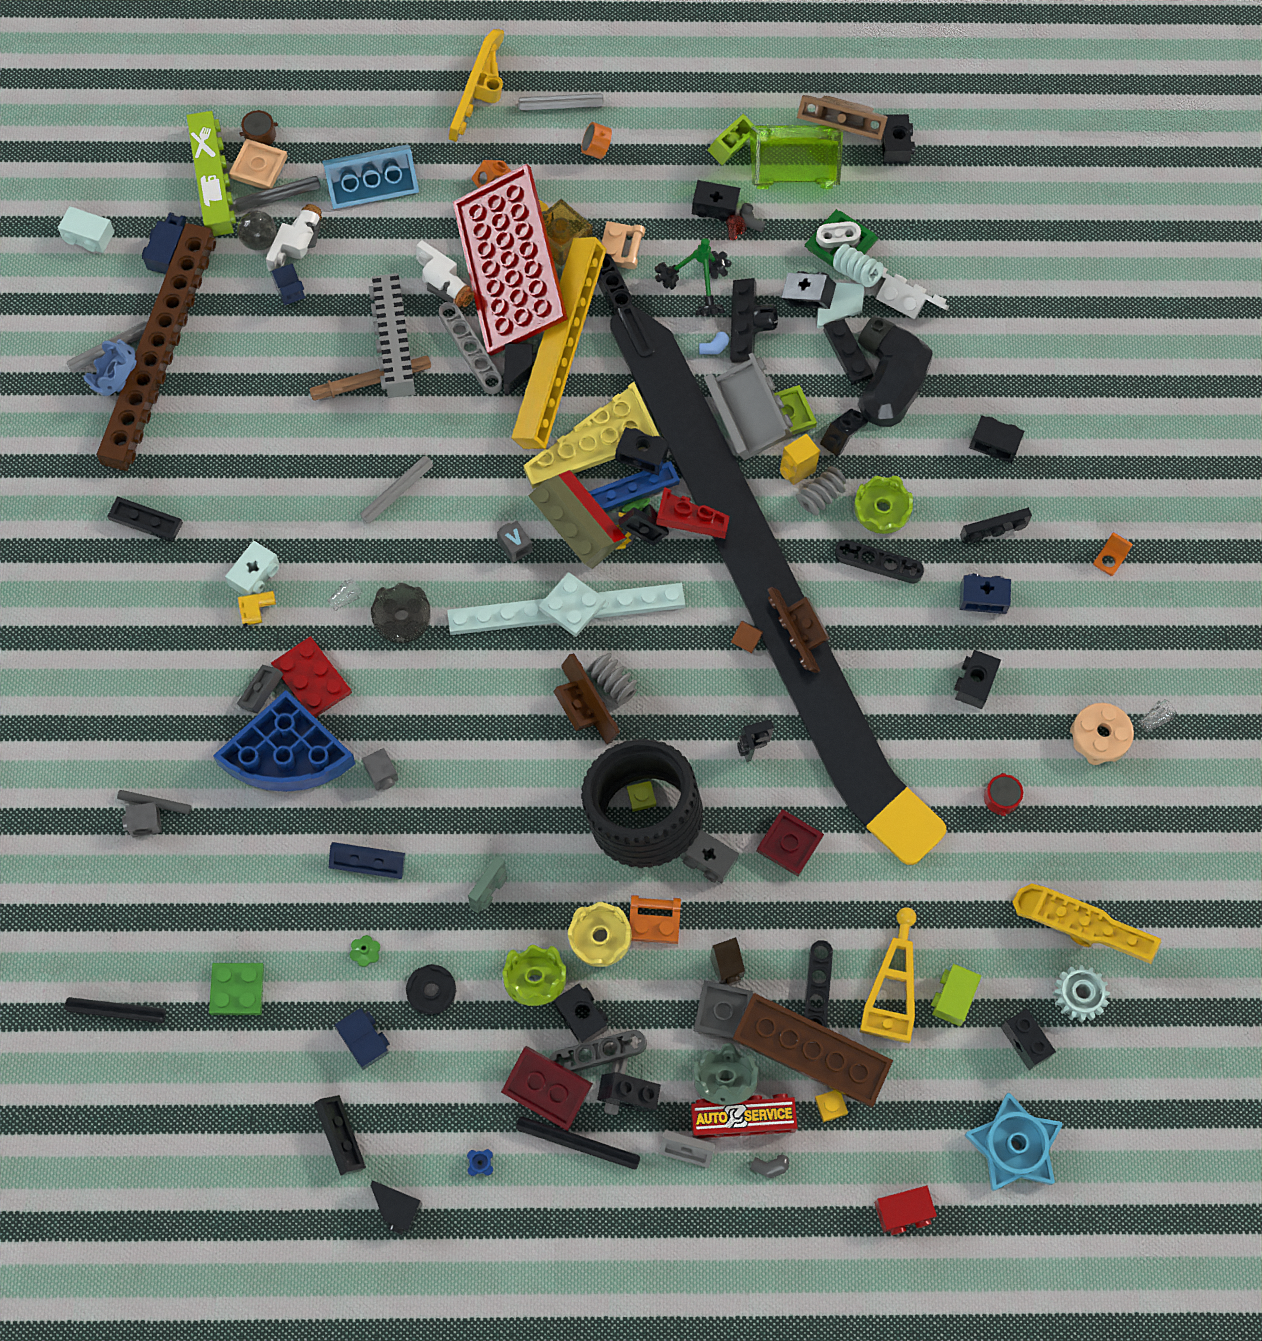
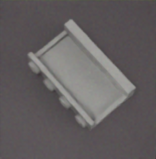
[704,352,793,461]

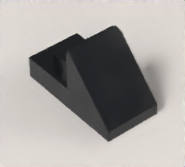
[618,504,669,546]

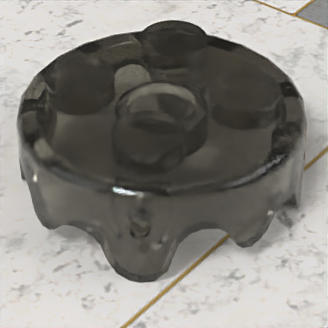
[371,583,431,643]

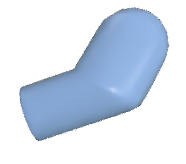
[699,331,729,355]

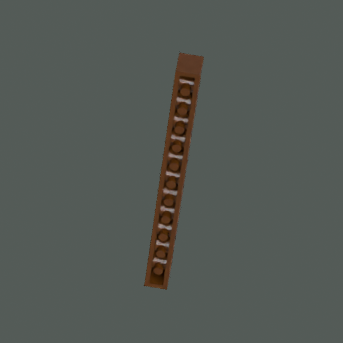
[96,223,216,471]

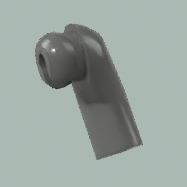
[739,203,766,232]
[750,1155,790,1178]

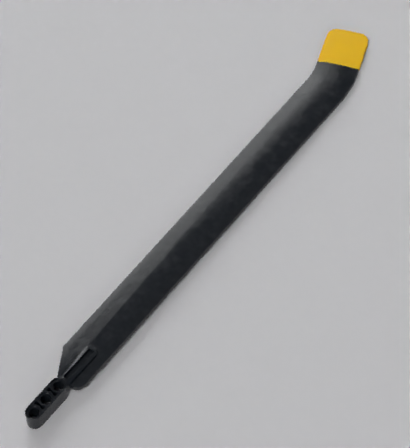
[597,253,946,865]

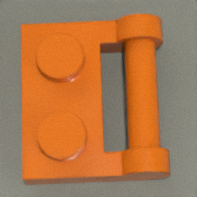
[629,895,681,944]

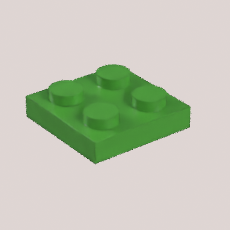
[209,963,264,1015]

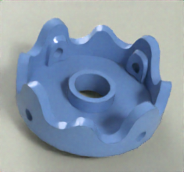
[84,339,137,396]

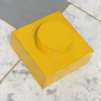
[815,1090,848,1123]

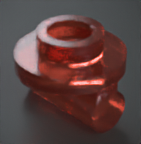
[726,215,746,240]

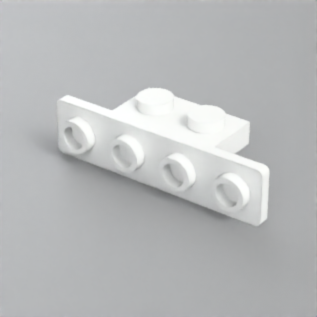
[875,267,949,320]

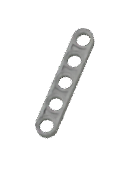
[439,302,502,394]

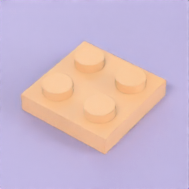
[229,139,288,190]

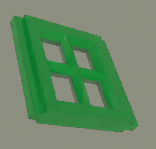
[804,209,878,268]

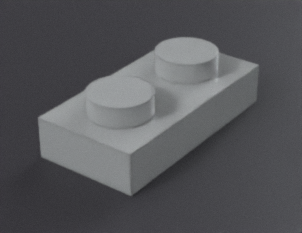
[659,1130,715,1168]

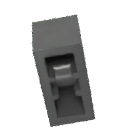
[680,830,739,884]

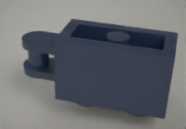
[142,212,186,274]

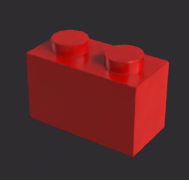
[874,1185,937,1235]

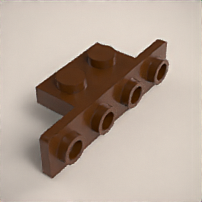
[767,587,830,673]
[553,653,620,744]

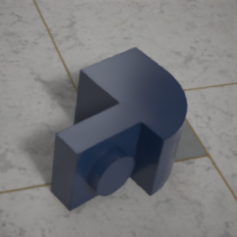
[270,263,306,305]

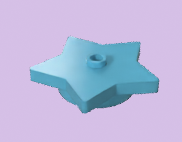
[965,1093,1063,1191]

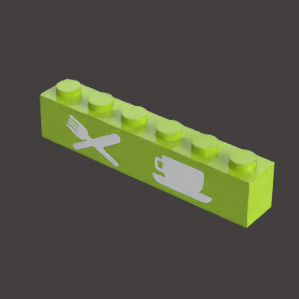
[186,111,236,236]

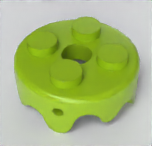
[854,476,913,534]
[502,945,567,1006]

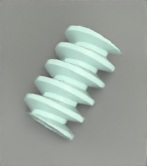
[833,244,884,287]

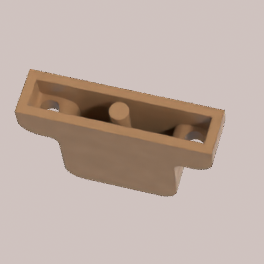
[797,95,888,140]

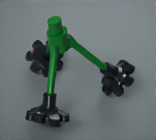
[654,238,732,316]

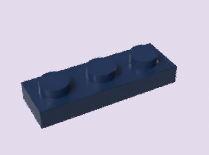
[328,842,405,879]

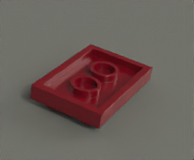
[501,1046,593,1131]

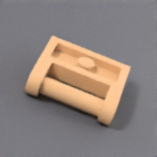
[602,221,646,269]

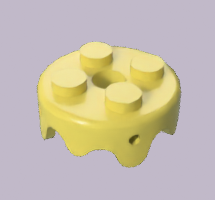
[568,902,632,967]

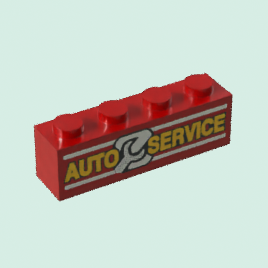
[690,1094,797,1139]

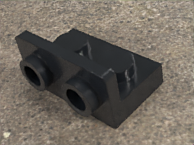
[737,719,774,762]

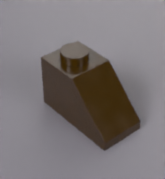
[710,937,745,986]

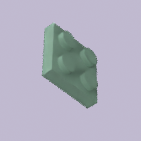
[468,855,507,914]

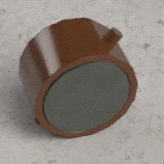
[239,110,278,146]

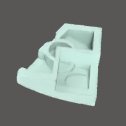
[817,283,864,328]

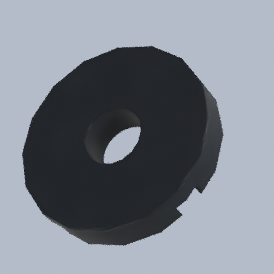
[406,964,457,1016]

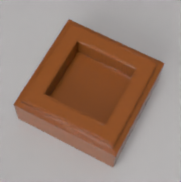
[731,621,764,653]

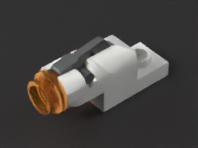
[266,204,322,271]
[416,240,474,307]

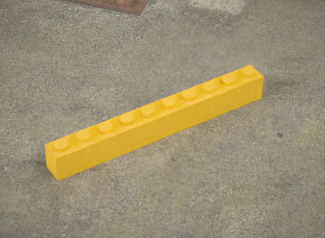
[511,237,607,449]

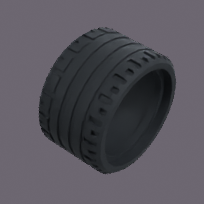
[581,739,703,868]

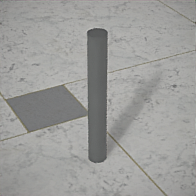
[117,790,192,815]

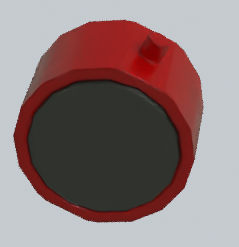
[983,773,1024,816]

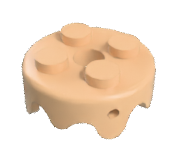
[1070,703,1134,765]

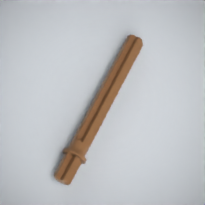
[310,356,431,401]

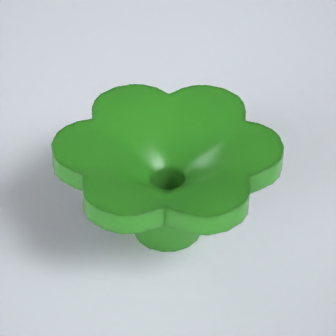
[622,498,650,512]
[350,935,380,967]

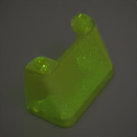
[750,125,843,190]

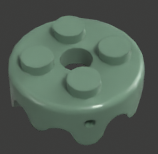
[694,1043,758,1106]

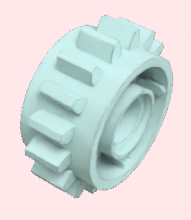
[1053,965,1110,1022]

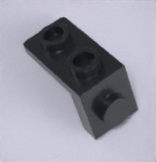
[820,409,869,457]

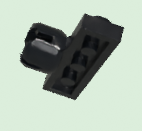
[730,278,778,363]

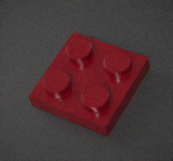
[756,809,824,877]

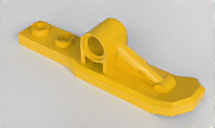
[449,29,504,142]
[1013,883,1162,964]

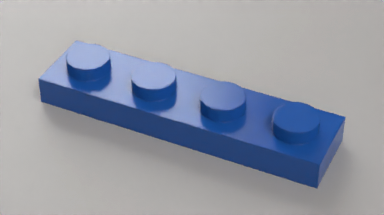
[588,461,680,512]

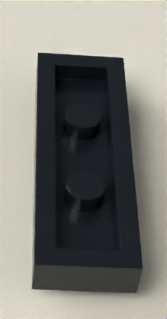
[823,319,873,385]
[107,496,183,542]
[960,507,1032,543]
[314,1095,366,1176]

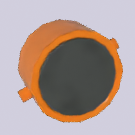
[581,122,612,159]

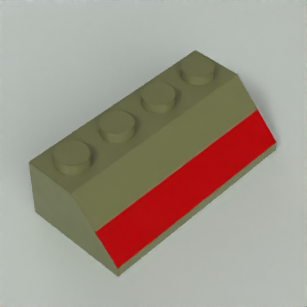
[528,470,627,569]

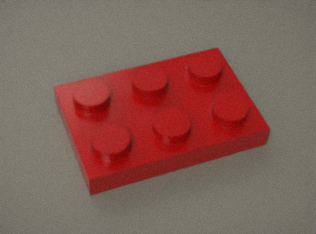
[271,636,352,718]

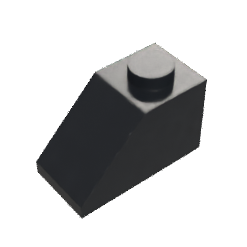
[504,344,537,395]
[370,1180,422,1235]

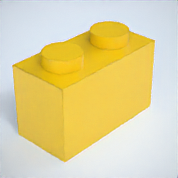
[780,433,820,485]

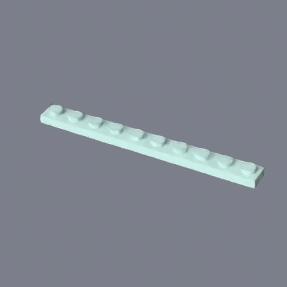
[447,583,685,635]

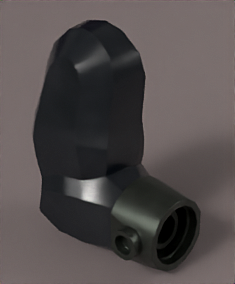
[858,315,933,427]

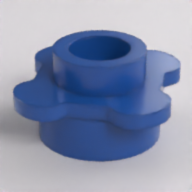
[467,1149,493,1176]

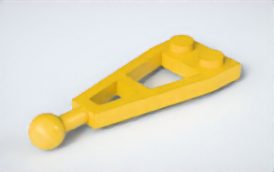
[859,907,917,1044]

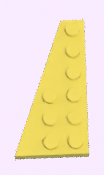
[524,382,659,489]

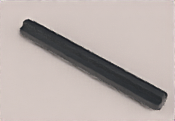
[516,1116,640,1170]

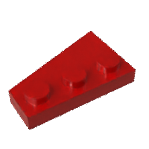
[656,487,730,539]

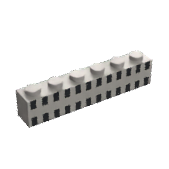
[369,273,416,398]

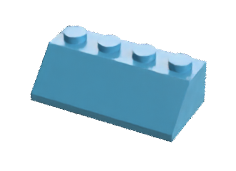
[322,144,419,209]

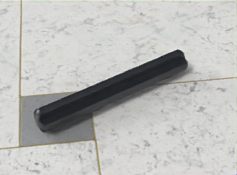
[65,997,166,1023]

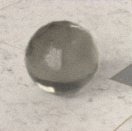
[237,210,277,251]

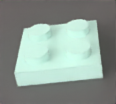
[539,572,606,637]

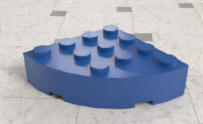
[213,690,356,792]

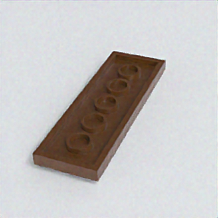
[732,993,893,1108]

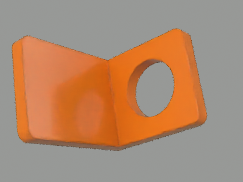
[472,160,511,188]
[1093,532,1133,576]

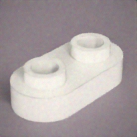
[816,222,861,248]

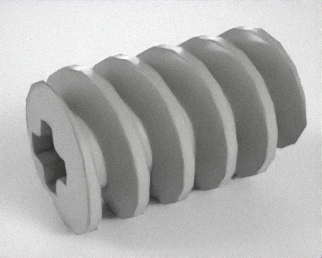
[796,466,846,516]
[586,653,638,706]

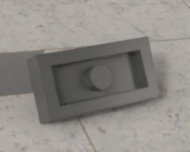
[237,664,283,714]

